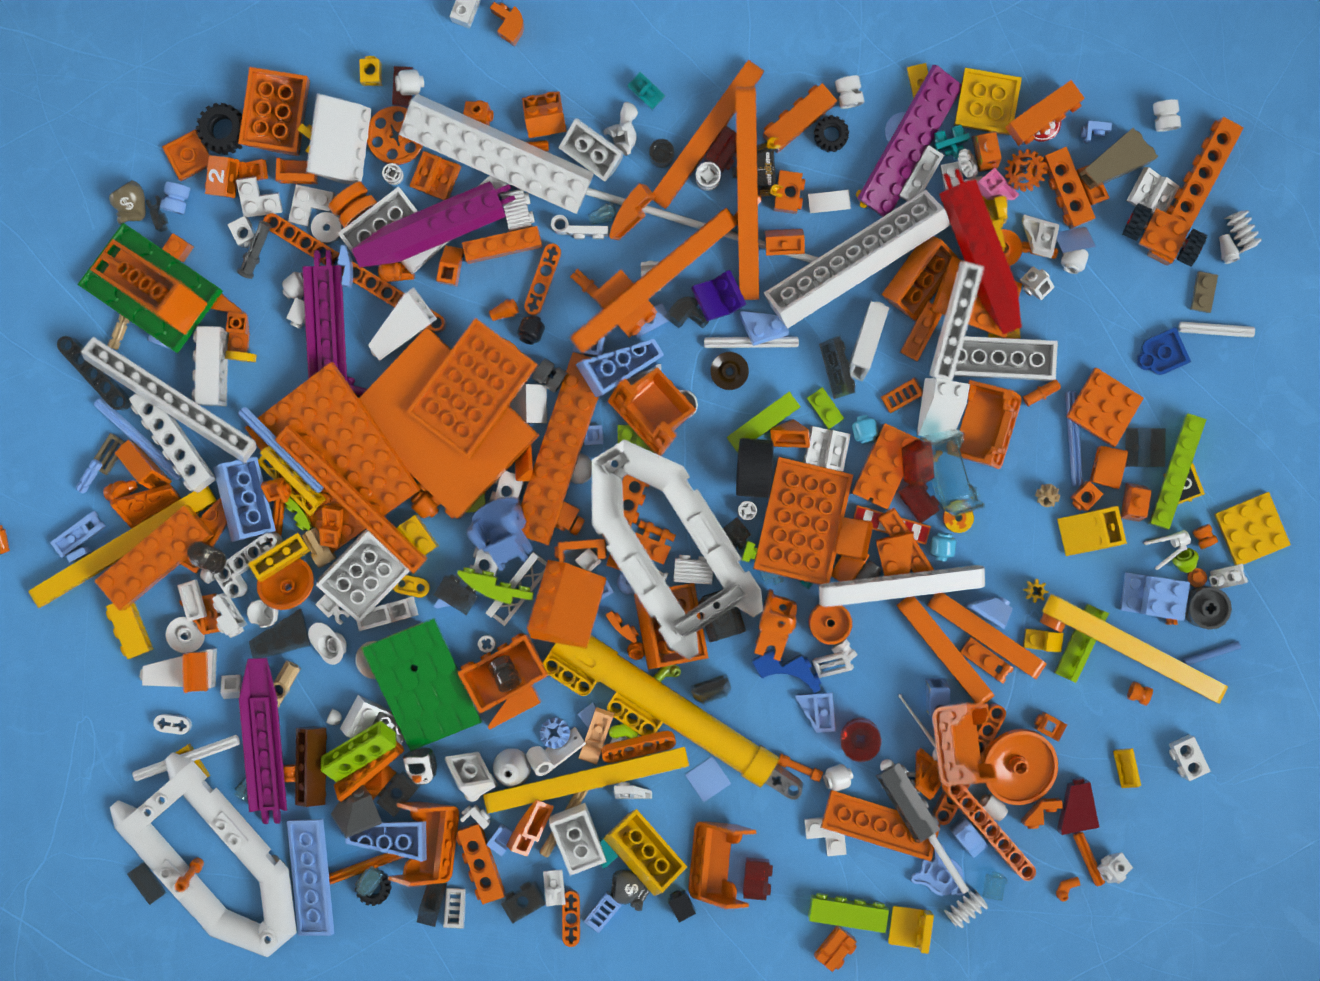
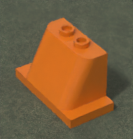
[608,367,696,458]

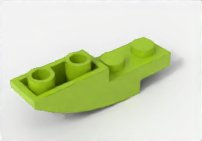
[458,567,534,604]

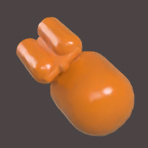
[378,262,415,282]

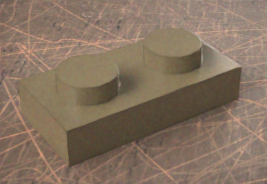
[1190,271,1218,313]

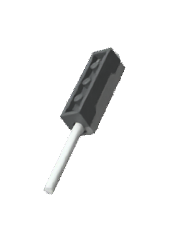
[876,759,969,894]

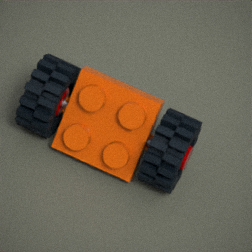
[1122,203,1208,266]

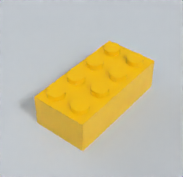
[603,809,687,896]

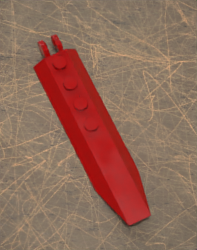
[939,168,1022,335]

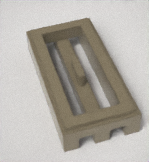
[93,433,126,475]

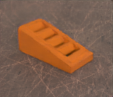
[881,377,923,413]

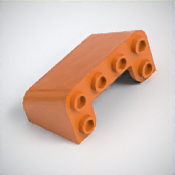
[458,633,549,714]

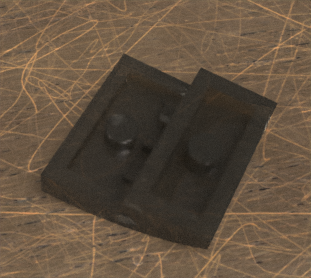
[1125,428,1166,467]

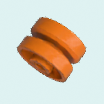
[328,181,377,228]
[808,604,852,645]

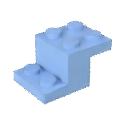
[1119,572,1190,621]

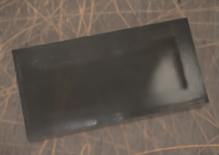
[127,862,167,905]

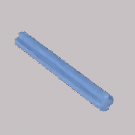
[1065,391,1083,486]

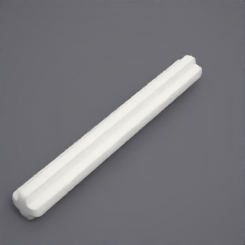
[704,337,799,348]

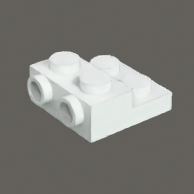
[212,593,248,638]

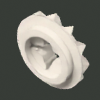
[958,148,978,179]

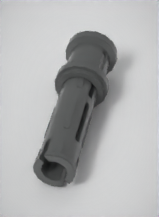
[237,221,272,279]

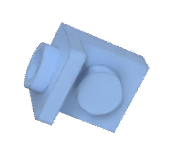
[1081,121,1112,143]

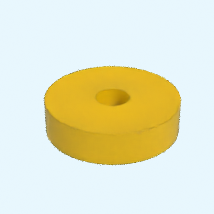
[225,351,257,362]

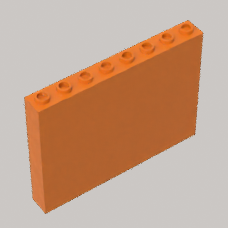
[359,327,540,519]

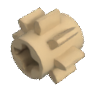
[1035,484,1060,507]

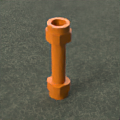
[777,753,823,782]
[174,858,204,892]

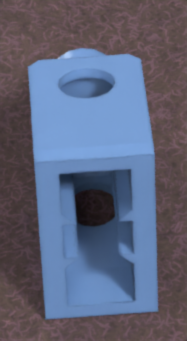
[926,678,950,725]

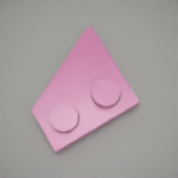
[977,168,1020,200]

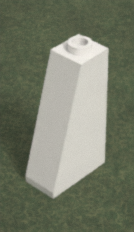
[368,287,437,361]
[845,301,889,382]
[140,648,217,688]

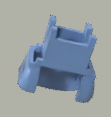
[467,497,533,571]

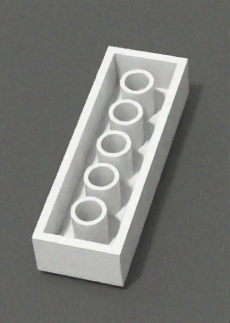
[938,336,1058,381]

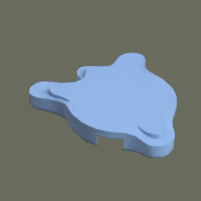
[911,843,965,896]

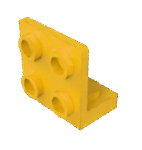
[888,906,934,954]

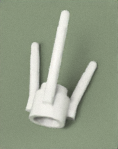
[1144,530,1191,570]

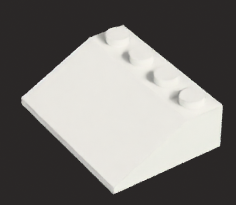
[307,94,371,184]
[316,529,410,623]

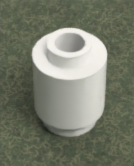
[979,794,1008,822]

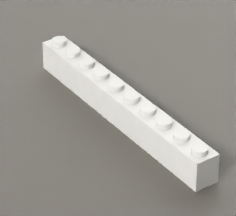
[81,337,256,463]

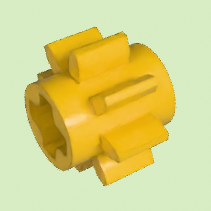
[1023,579,1048,603]

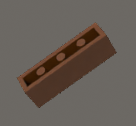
[295,726,327,807]

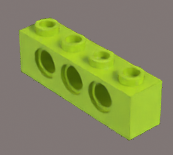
[321,720,396,782]

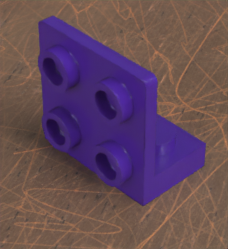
[691,270,747,321]

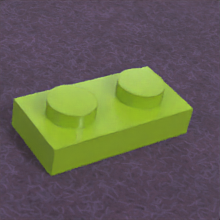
[806,387,845,430]
[742,541,758,562]

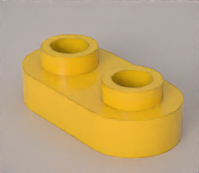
[393,575,430,598]

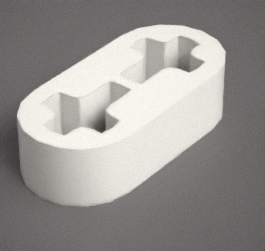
[154,714,192,734]

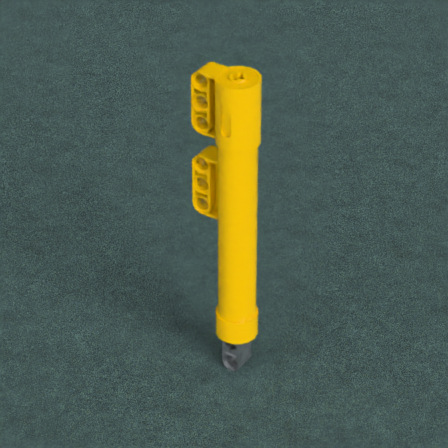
[543,635,803,800]

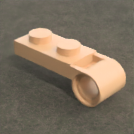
[578,707,614,765]

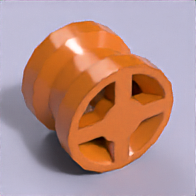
[283,764,295,782]

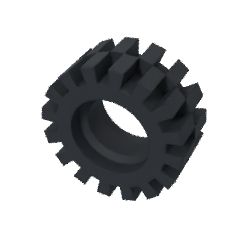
[814,115,849,152]
[355,869,392,906]

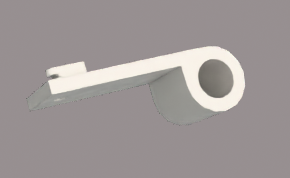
[526,727,586,776]

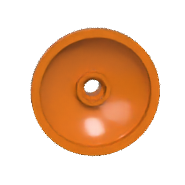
[257,558,314,610]

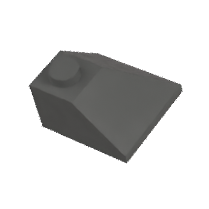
[331,785,382,838]

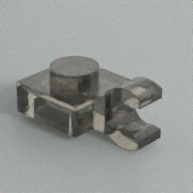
[146,196,168,232]

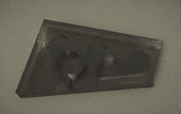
[249,608,310,658]

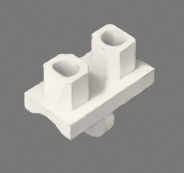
[1209,564,1248,589]
[543,869,566,907]

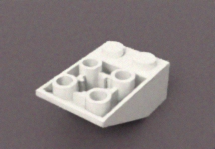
[340,695,404,745]

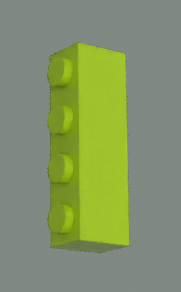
[808,893,889,933]

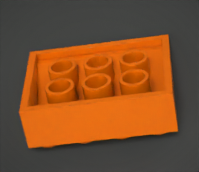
[238,67,310,156]
[930,256,1022,338]
[527,560,607,648]
[634,583,709,670]

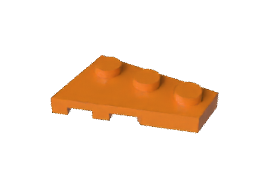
[110,484,181,529]

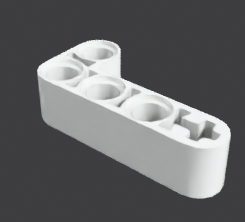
[214,532,283,598]

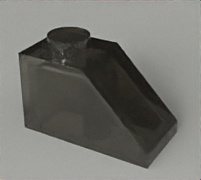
[417,883,447,927]

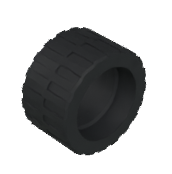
[736,438,773,498]

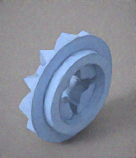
[539,718,570,749]

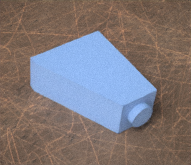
[949,816,988,858]

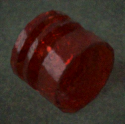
[840,717,881,762]

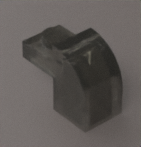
[664,297,709,328]

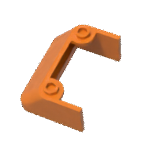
[388,802,459,887]
[688,821,756,909]

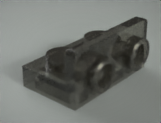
[434,574,479,615]

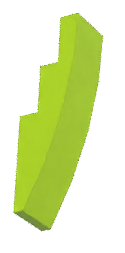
[726,391,801,453]

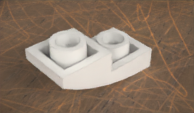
[808,190,851,213]

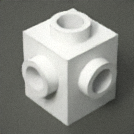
[1020,266,1055,300]
[1097,852,1133,884]

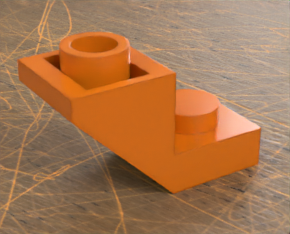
[226,313,250,353]
[1021,798,1063,829]

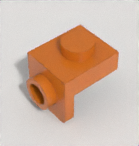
[261,477,291,503]

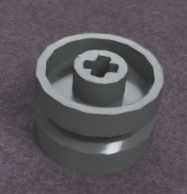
[1185,586,1232,630]

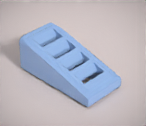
[584,891,622,933]

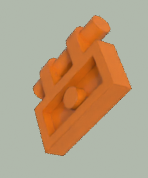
[635,520,676,565]

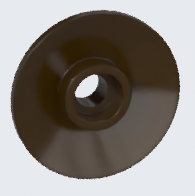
[710,352,749,390]

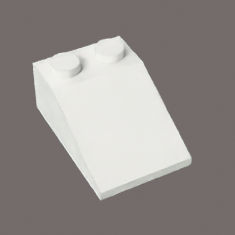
[917,378,970,441]
[549,803,606,876]

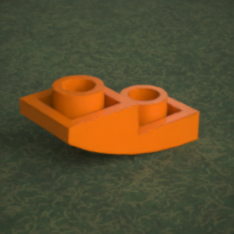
[605,610,639,643]

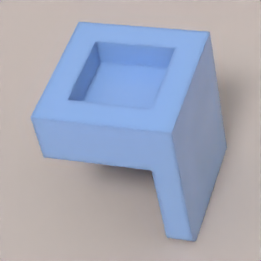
[486,823,513,856]

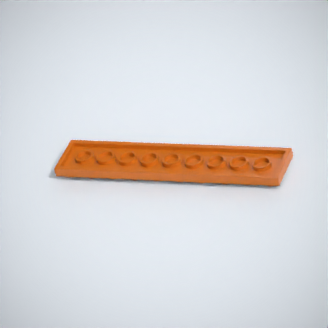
[521,352,599,545]

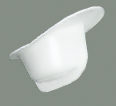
[308,623,347,665]

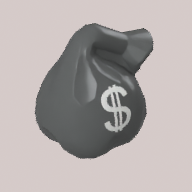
[611,869,650,911]

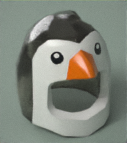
[403,748,437,785]

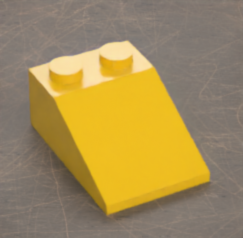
[397,515,439,556]

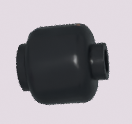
[517,315,545,345]

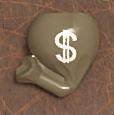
[109,180,146,225]

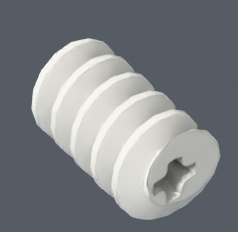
[1224,210,1262,253]
[944,889,988,928]

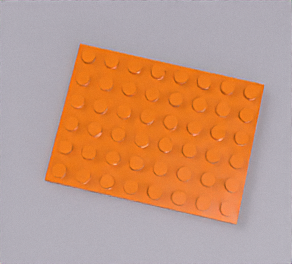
[245,362,421,553]

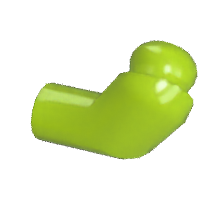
[653,665,681,682]
[608,724,638,739]

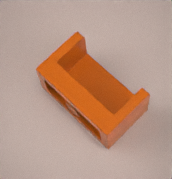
[276,158,318,185]

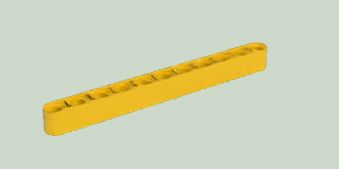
[28,486,217,608]
[1042,594,1228,704]
[483,747,689,814]

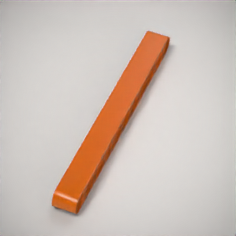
[736,87,759,300]
[570,208,738,353]
[263,213,447,333]

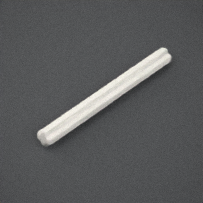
[132,735,240,781]

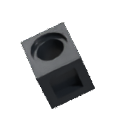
[668,890,696,923]

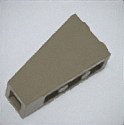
[1078,128,1158,190]

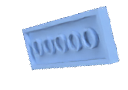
[287,819,335,936]

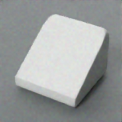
[220,674,242,699]

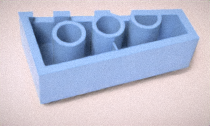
[575,339,664,397]
[345,821,427,861]

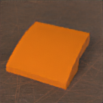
[409,151,462,200]

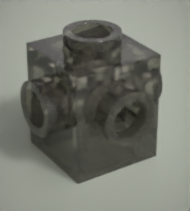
[723,517,752,550]

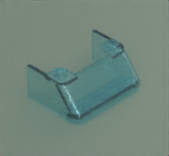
[920,429,985,517]

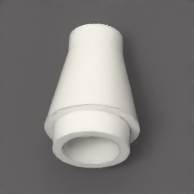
[1219,234,1240,264]

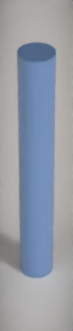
[1183,641,1241,665]

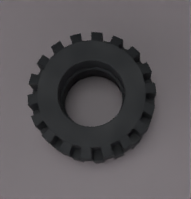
[196,103,242,155]

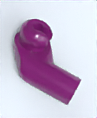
[347,376,367,397]

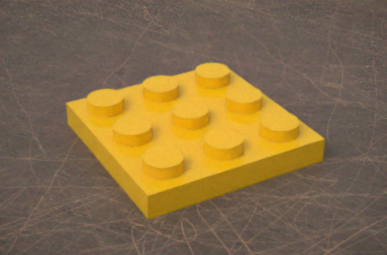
[954,68,1022,136]
[1214,492,1291,565]

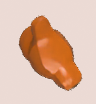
[103,480,138,501]

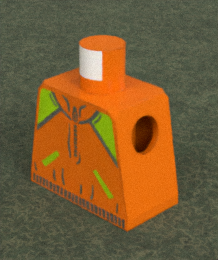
[972,132,1001,172]

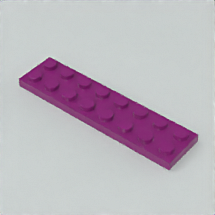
[857,65,962,217]

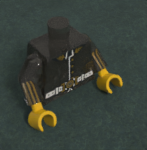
[732,137,783,198]

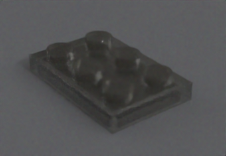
[819,336,856,399]

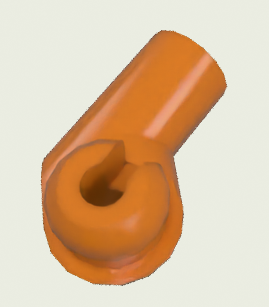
[1056,877,1080,902]

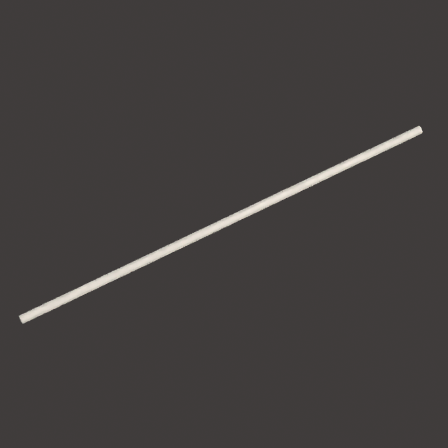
[586,188,819,263]

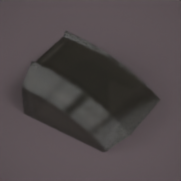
[698,590,746,642]
[690,674,731,705]

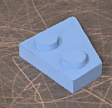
[739,311,789,346]
[795,692,836,733]

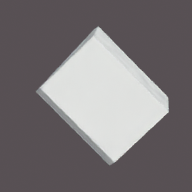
[509,384,547,423]
[445,752,494,799]

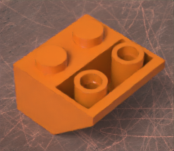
[522,91,567,138]

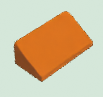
[515,445,533,482]
[831,554,870,582]

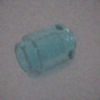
[355,866,383,896]

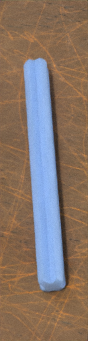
[94,398,182,480]
[238,407,324,493]

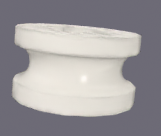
[478,635,496,653]

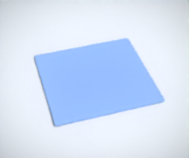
[1057,227,1096,253]
[685,756,731,802]

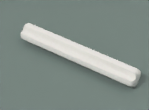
[1178,322,1255,337]

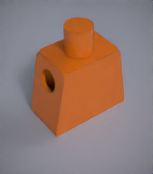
[1120,483,1151,522]

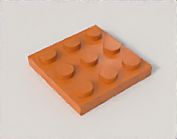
[1066,368,1144,447]

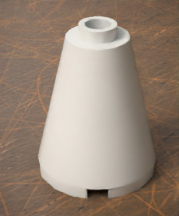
[493,749,531,787]

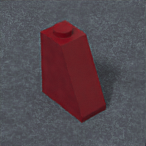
[1057,778,1100,835]

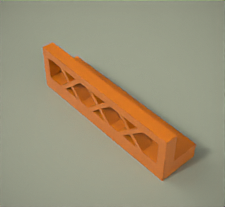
[334,741,404,802]

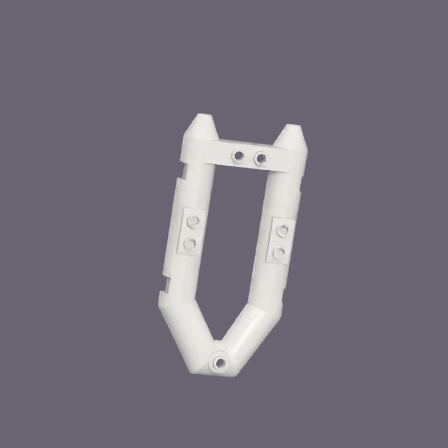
[592,440,763,659]
[110,752,297,957]

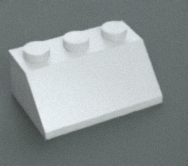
[558,118,623,181]

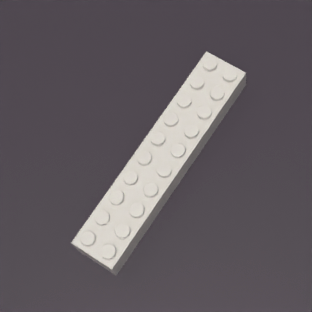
[399,94,594,214]
[764,190,951,329]

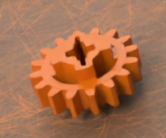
[1005,149,1047,192]

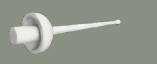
[898,694,938,760]

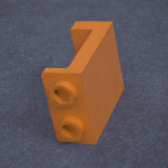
[555,538,607,562]

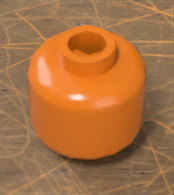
[411,490,439,518]

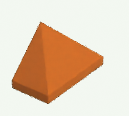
[770,419,810,448]
[364,765,397,800]

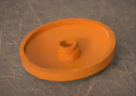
[982,729,1058,805]

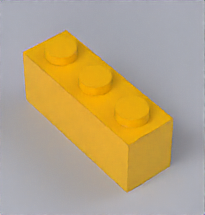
[248,533,310,582]
[106,602,154,660]

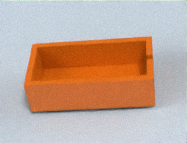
[851,423,920,509]

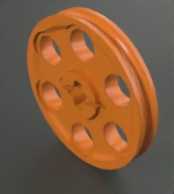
[367,106,423,165]

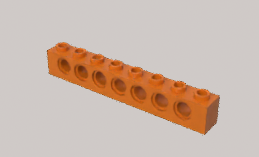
[1147,117,1244,266]

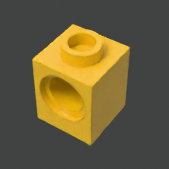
[359,56,382,86]

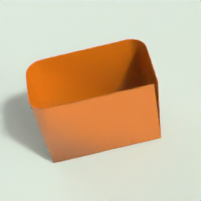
[1089,446,1128,489]
[835,517,873,561]

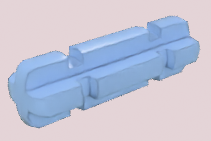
[76,459,102,493]

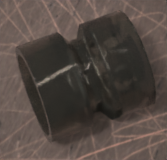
[649,139,674,168]
[488,655,522,692]

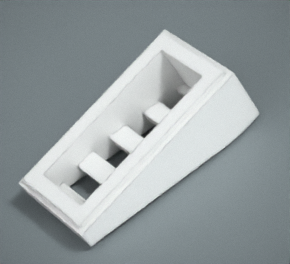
[443,888,466,929]

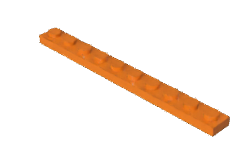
[275,425,428,574]

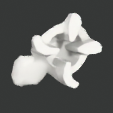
[603,102,638,156]

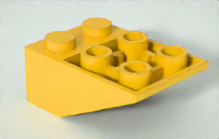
[1057,506,1127,556]

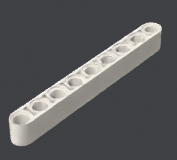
[819,565,985,607]

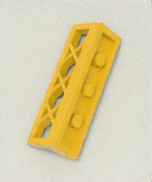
[258,446,326,516]

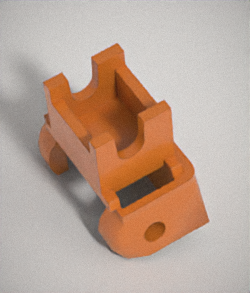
[754,588,797,661]

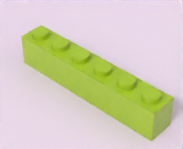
[1149,413,1207,530]

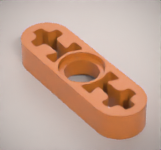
[562,889,580,947]

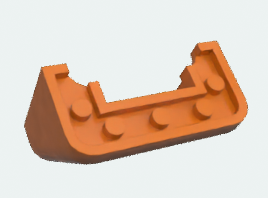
[947,380,1022,469]
[933,704,998,786]

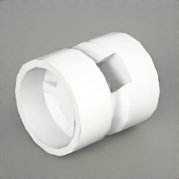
[835,75,865,109]
[1153,99,1181,132]
[695,162,721,191]

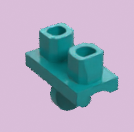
[627,72,665,110]
[933,125,970,159]

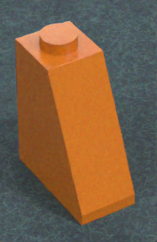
[115,440,172,489]

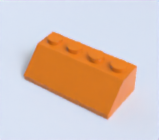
[881,236,959,321]

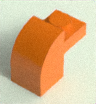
[490,2,524,46]

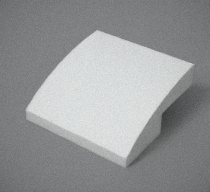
[1126,167,1180,216]
[803,426,851,471]

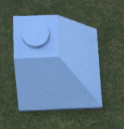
[965,596,1013,629]

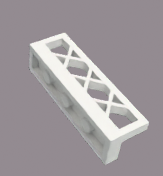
[486,552,547,626]

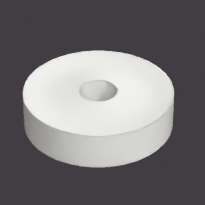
[311,212,343,244]

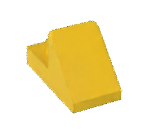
[1023,628,1064,652]

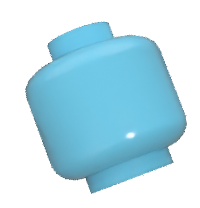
[852,415,879,444]
[930,532,957,561]

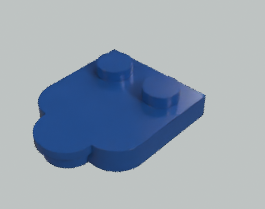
[1137,327,1191,375]

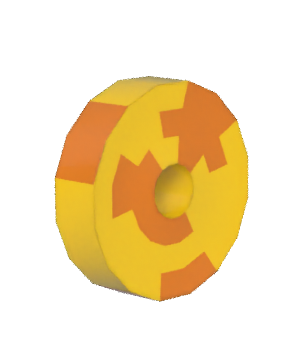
[943,502,974,533]

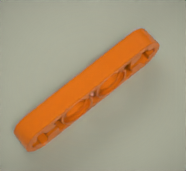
[524,244,561,315]
[601,731,676,763]

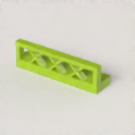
[1054,604,1109,683]

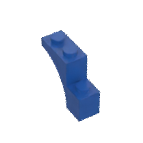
[752,649,822,693]

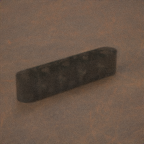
[57,336,131,411]

